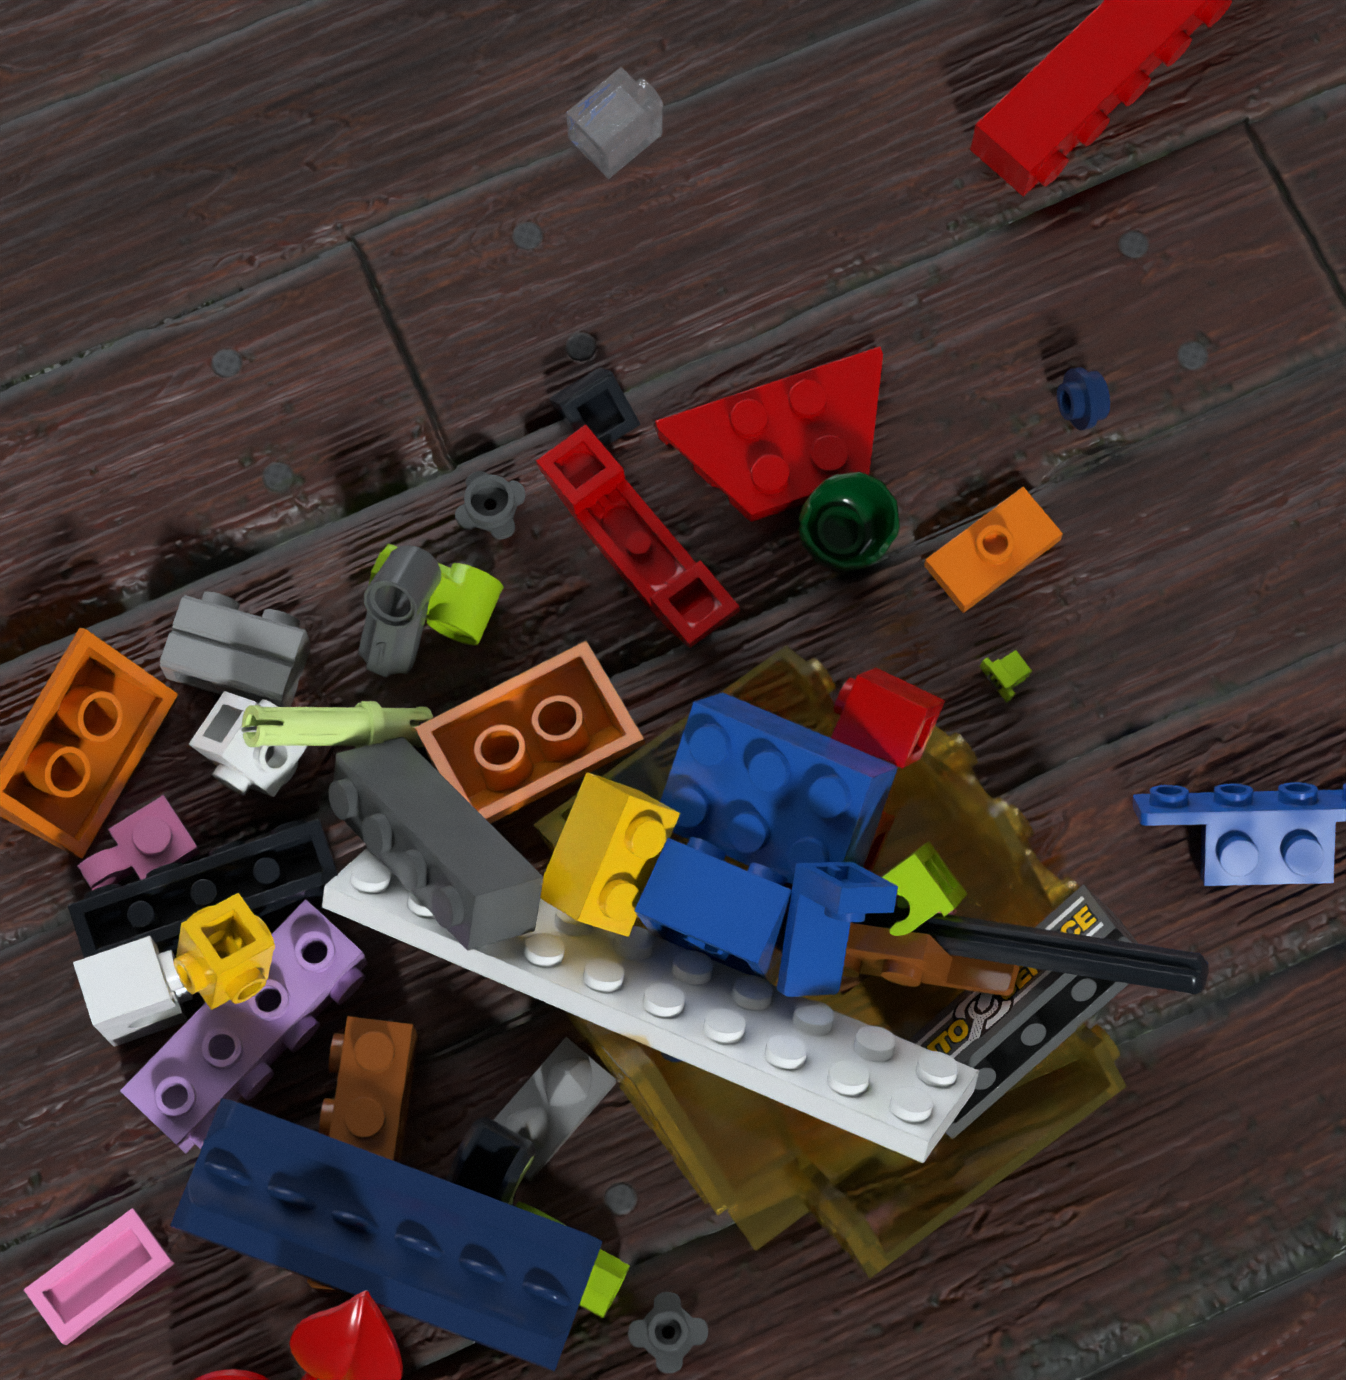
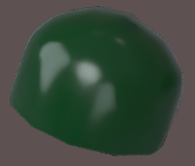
[798,472,900,573]

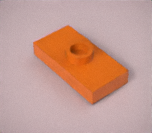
[924,486,1063,613]

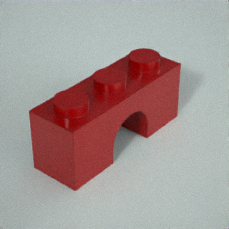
[827,667,945,872]

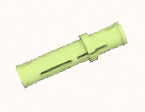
[242,701,433,748]

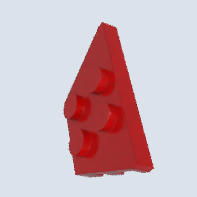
[655,346,883,522]

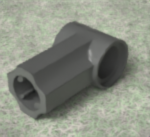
[358,545,441,677]

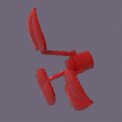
[193,1290,403,1380]

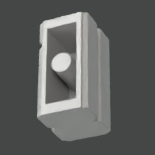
[160,592,311,707]

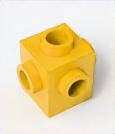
[174,893,275,1010]

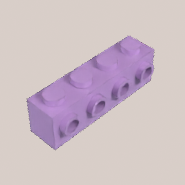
[120,899,368,1154]

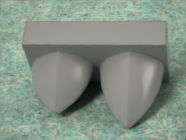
[494,1037,616,1182]

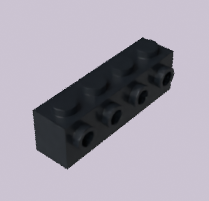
[67,819,339,958]

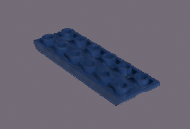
[170,1098,603,1372]

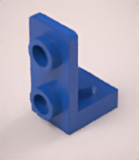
[777,862,898,997]

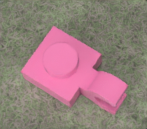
[78,795,200,890]

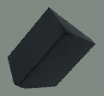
[549,368,641,447]

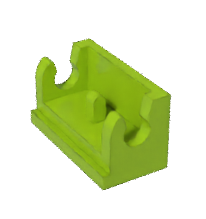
[880,841,967,936]

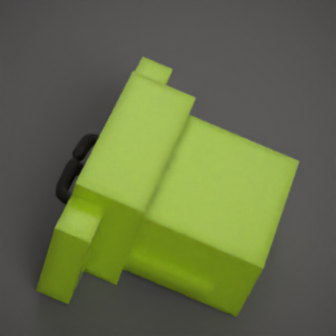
[979,650,1032,703]

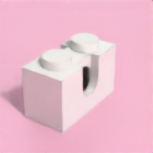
[73,936,193,1047]

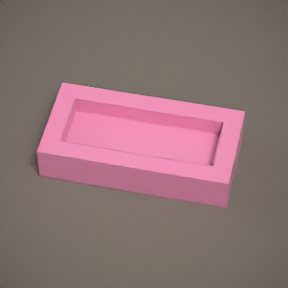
[24,1208,175,1345]

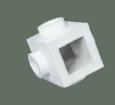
[189,691,307,797]

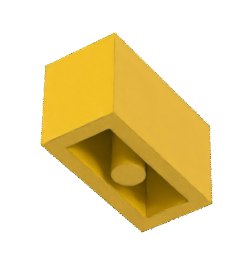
[540,772,680,937]

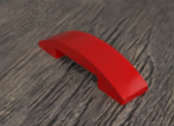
[536,424,740,648]

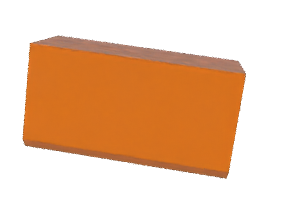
[0,628,178,859]
[415,641,645,824]

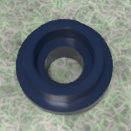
[1057,367,1110,430]

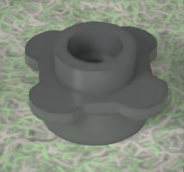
[455,471,526,540]
[628,1292,708,1374]

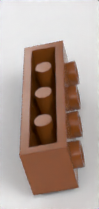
[307,1016,419,1294]

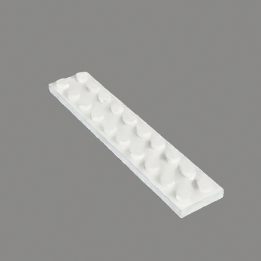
[322,848,979,1163]

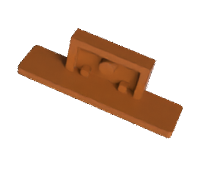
[842,923,1020,996]

